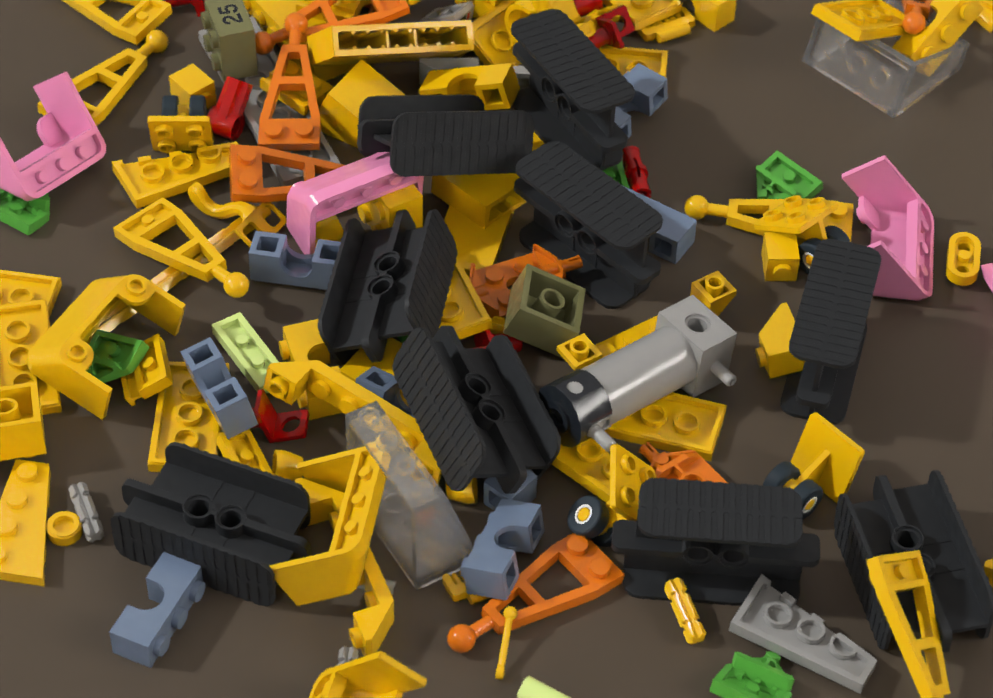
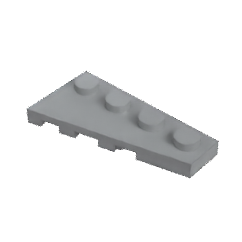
[729,574,877,694]

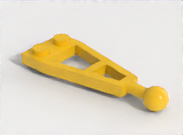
[62,0,172,45]
[37,30,169,126]
[684,195,854,246]
[113,197,249,298]
[866,550,950,698]

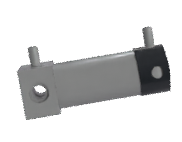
[538,295,737,452]

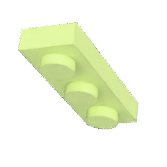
[212,312,279,394]

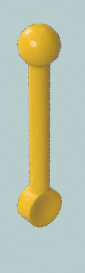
[495,606,517,680]

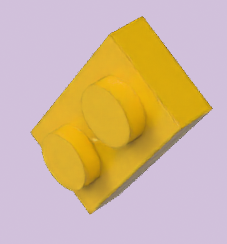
[216,429,274,475]

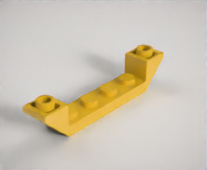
[556,270,737,371]
[263,360,442,493]
[294,478,394,656]

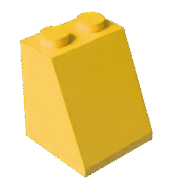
[319,59,405,148]

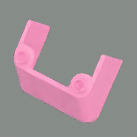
[0,71,106,201]
[286,152,424,255]
[842,155,934,301]

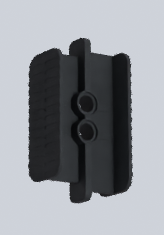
[511,9,635,171]
[357,95,534,177]
[514,141,663,309]
[317,209,457,366]
[780,239,881,425]
[392,325,561,494]
[111,442,311,606]
[834,470,993,653]
[612,478,820,606]

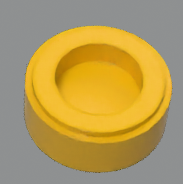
[46,511,83,546]

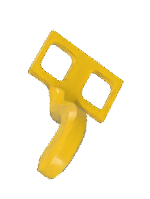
[188,182,287,247]

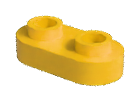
[946,232,981,286]

